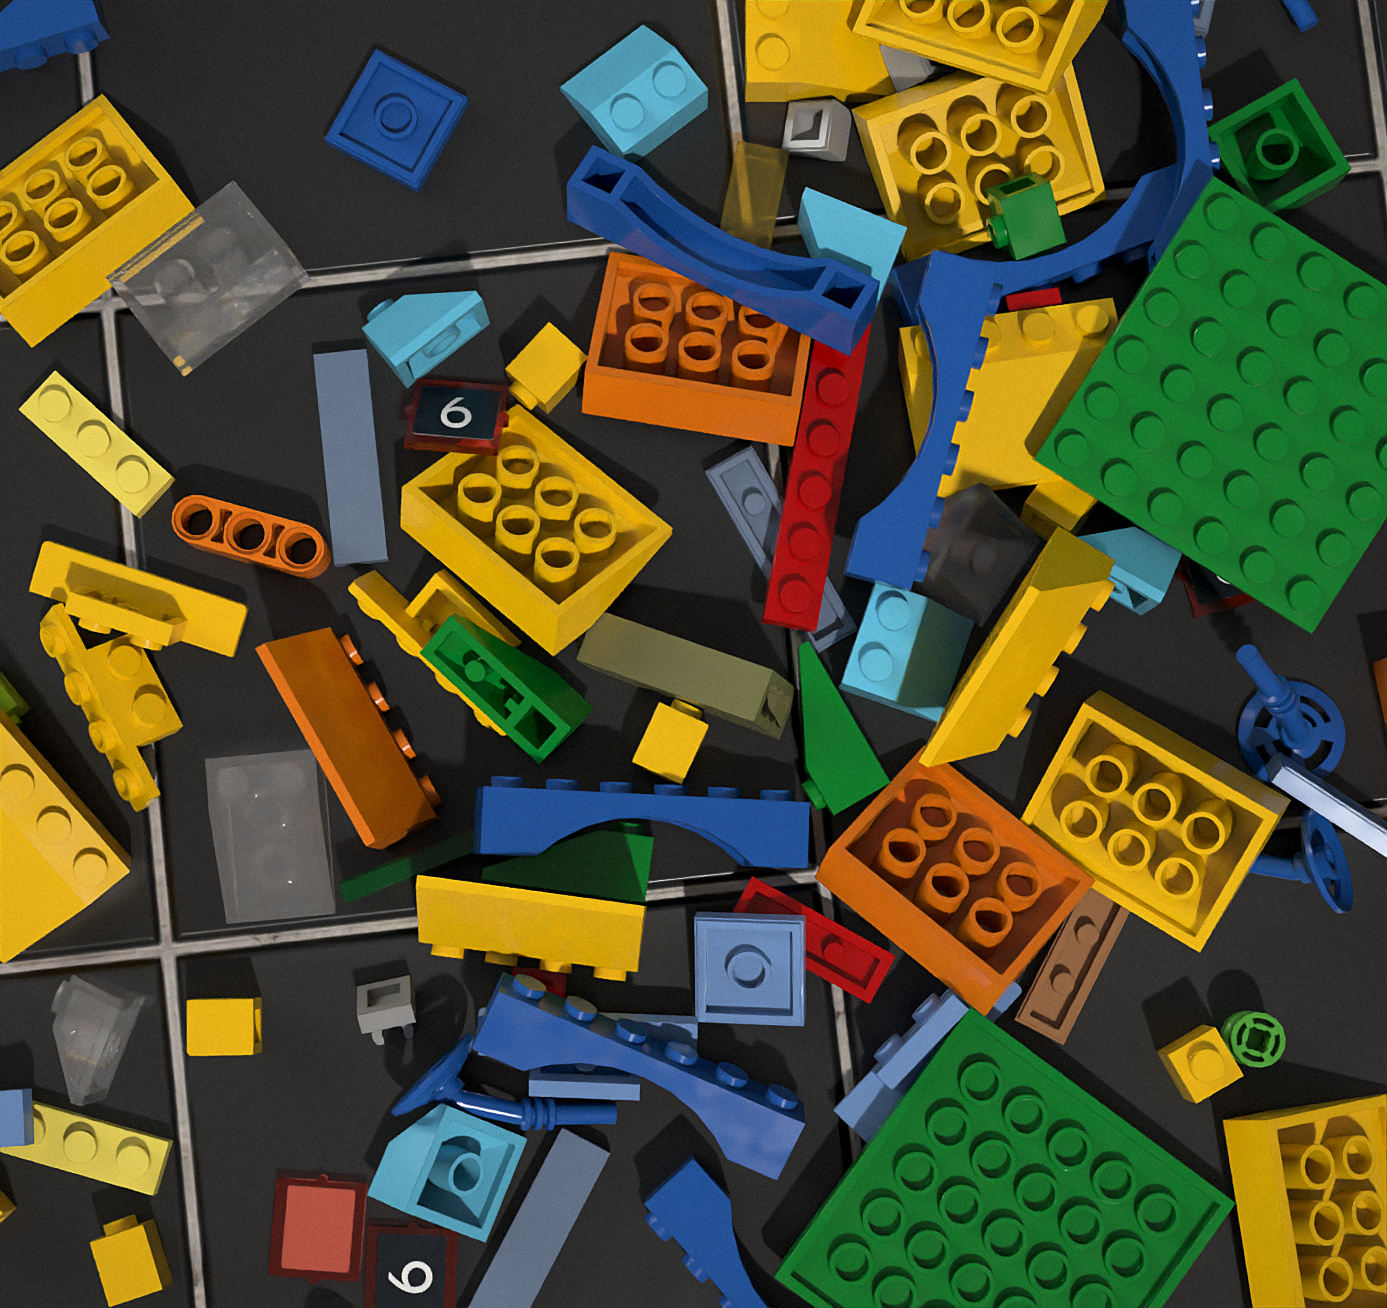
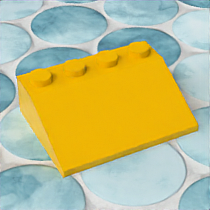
[745,0,898,102]
[852,0,1108,96]
[852,61,1107,263]
[0,94,202,348]
[898,298,1118,497]
[400,404,673,657]
[918,526,1116,767]
[1020,690,1291,953]
[0,707,132,964]
[416,875,647,981]
[1223,1093,1387,1308]

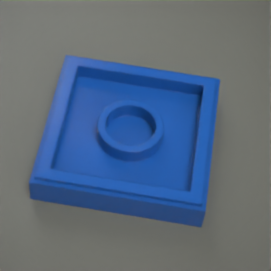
[325,49,469,193]

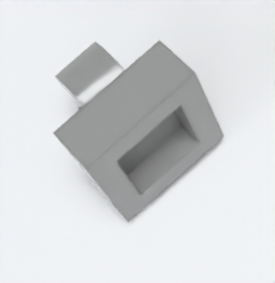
[357,975,416,1045]

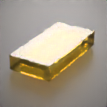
[720,141,790,250]

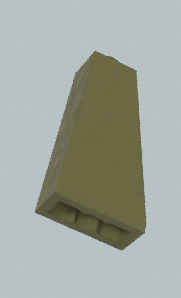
[576,612,798,740]

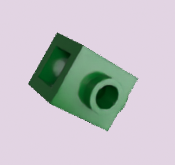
[985,171,1066,261]

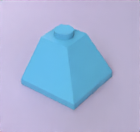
[797,187,907,311]
[362,291,490,388]
[1078,527,1182,615]
[367,1103,527,1243]

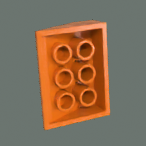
[582,251,811,447]
[255,627,443,850]
[814,745,1096,1017]

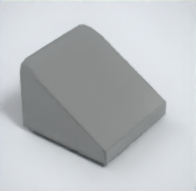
[880,44,954,92]
[781,99,852,161]

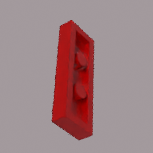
[732,876,896,1004]

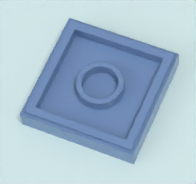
[694,911,806,1026]

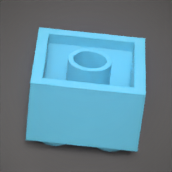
[560,25,708,164]
[838,583,974,723]

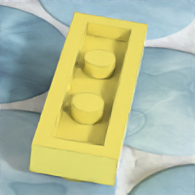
[19,371,176,519]
[0,1100,173,1196]

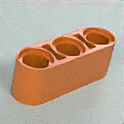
[171,495,331,579]

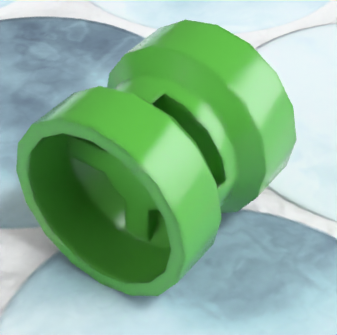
[1220,1010,1286,1068]

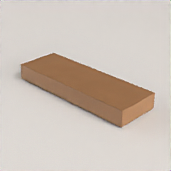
[1013,888,1130,1045]

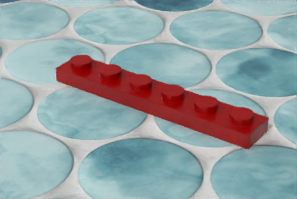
[761,321,872,633]

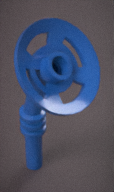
[1236,644,1345,787]
[1249,808,1353,914]
[390,1032,617,1130]

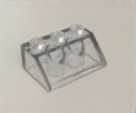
[105,180,311,377]

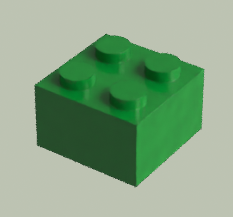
[1207,78,1352,218]

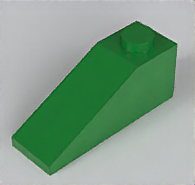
[420,613,594,765]
[797,641,891,817]
[481,821,654,903]

